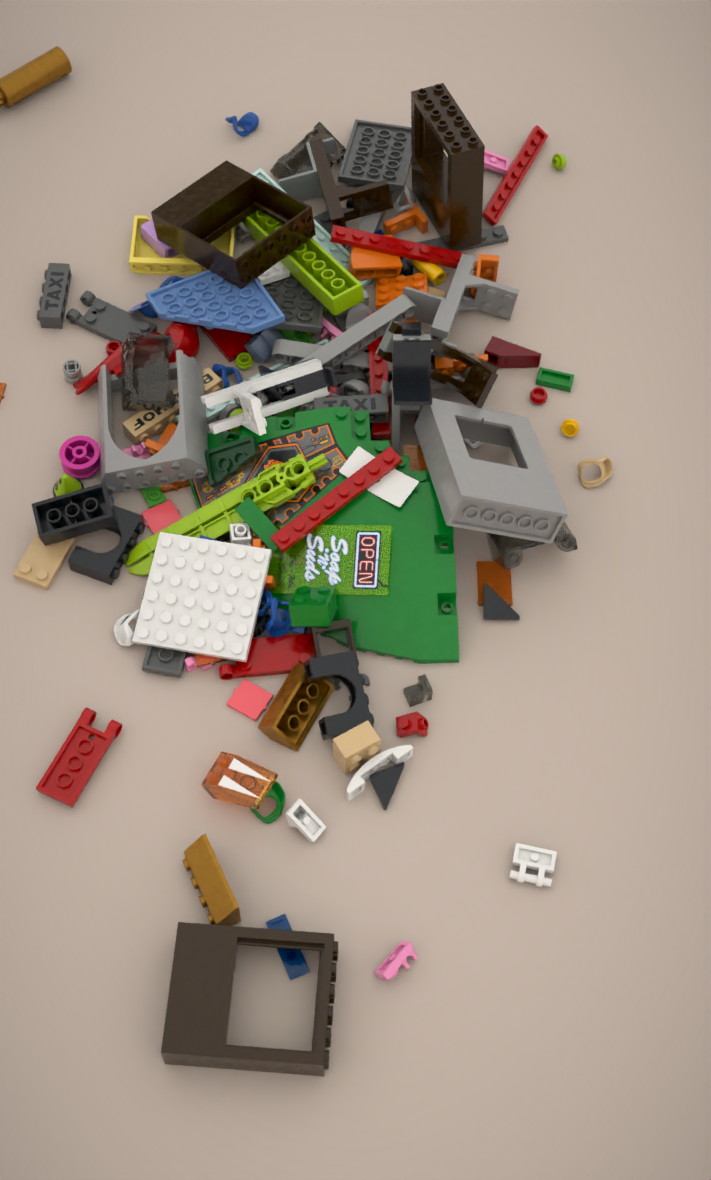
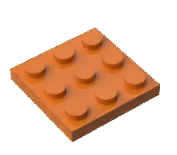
[375,273,428,311]

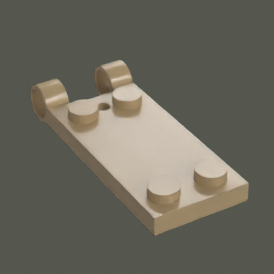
[13,532,79,591]

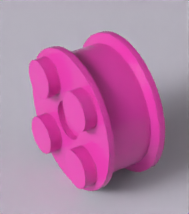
[59,436,100,479]

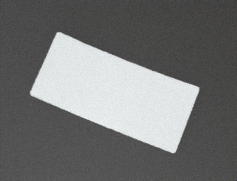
[339,446,419,507]

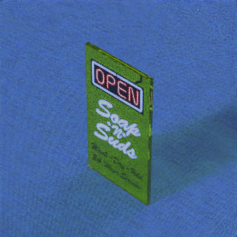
[267,524,393,596]

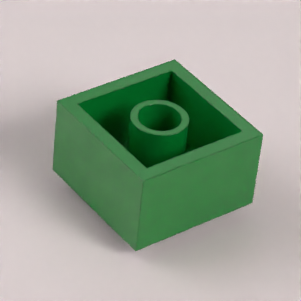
[289,586,338,627]

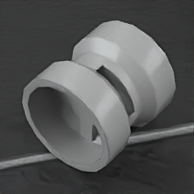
[63,360,83,385]

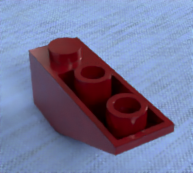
[484,336,542,368]

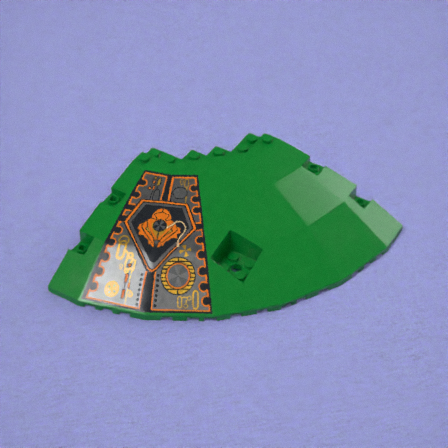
[188,406,459,664]

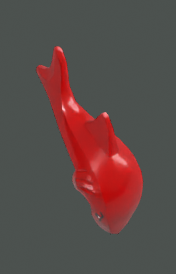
[162,321,200,364]
[73,332,164,395]

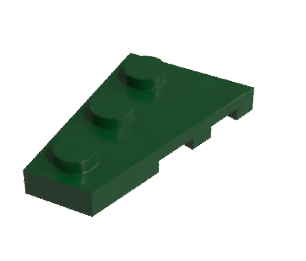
[204,436,259,488]

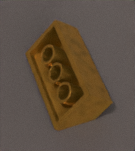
[257,663,335,751]
[182,834,241,926]

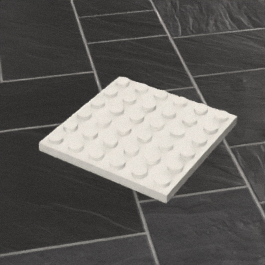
[132,532,272,662]

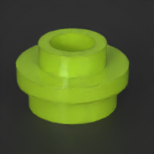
[552,153,567,170]
[235,353,253,370]

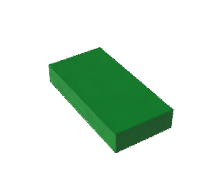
[536,367,574,392]

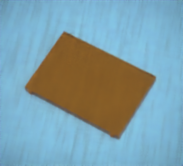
[476,561,513,606]

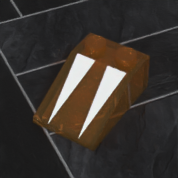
[201,751,278,810]

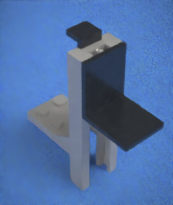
[390,322,432,455]

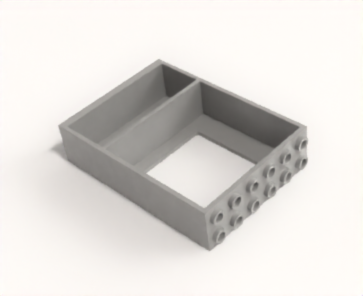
[414,398,568,544]

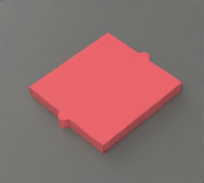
[141,499,182,535]
[227,679,273,721]

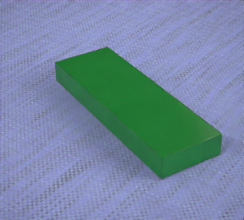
[234,497,279,552]

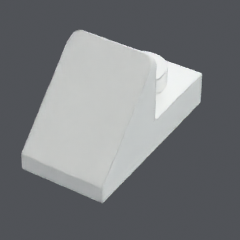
[285,798,326,842]

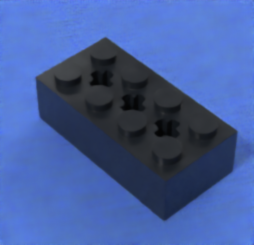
[32,482,118,546]

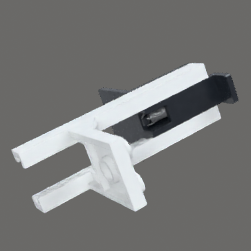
[201,358,338,436]

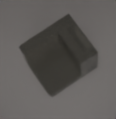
[403,674,433,707]

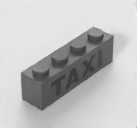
[37,263,72,329]
[314,393,389,423]

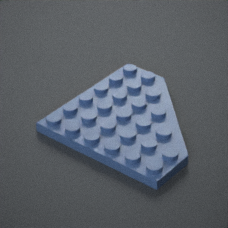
[146,270,286,334]

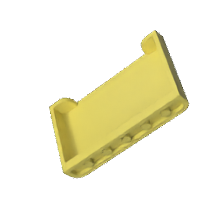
[129,215,236,275]

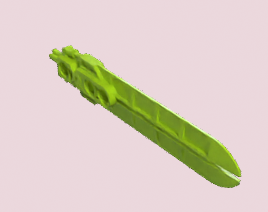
[126,453,328,575]

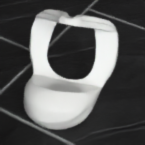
[114,609,140,647]

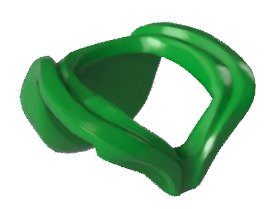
[250,781,285,824]

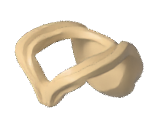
[577,456,613,488]

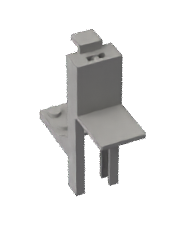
[403,253,519,360]

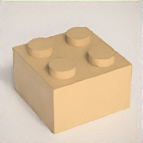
[333,720,381,775]

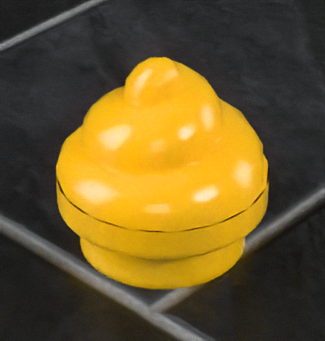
[561,419,579,437]

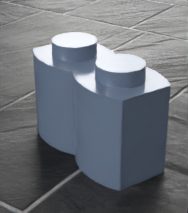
[244,328,285,362]

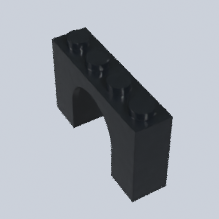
[68,505,145,585]
[303,650,374,741]

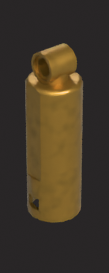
[0,46,72,108]

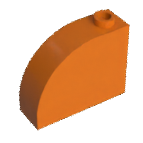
[347,235,402,280]

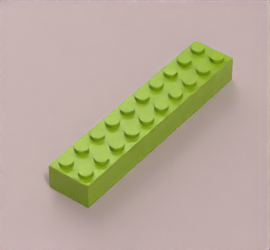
[242,210,364,316]

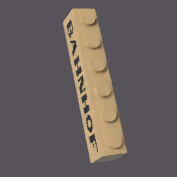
[122,367,223,446]

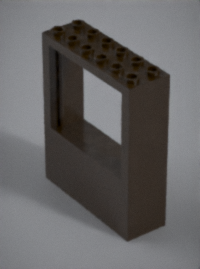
[411,83,485,251]
[151,160,316,289]
[161,922,338,1077]

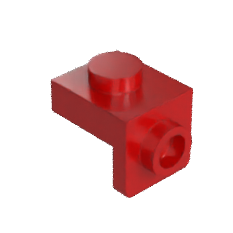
[396,711,429,738]

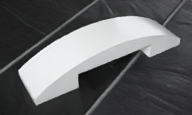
[346,745,413,801]

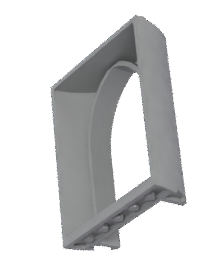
[98,350,209,495]

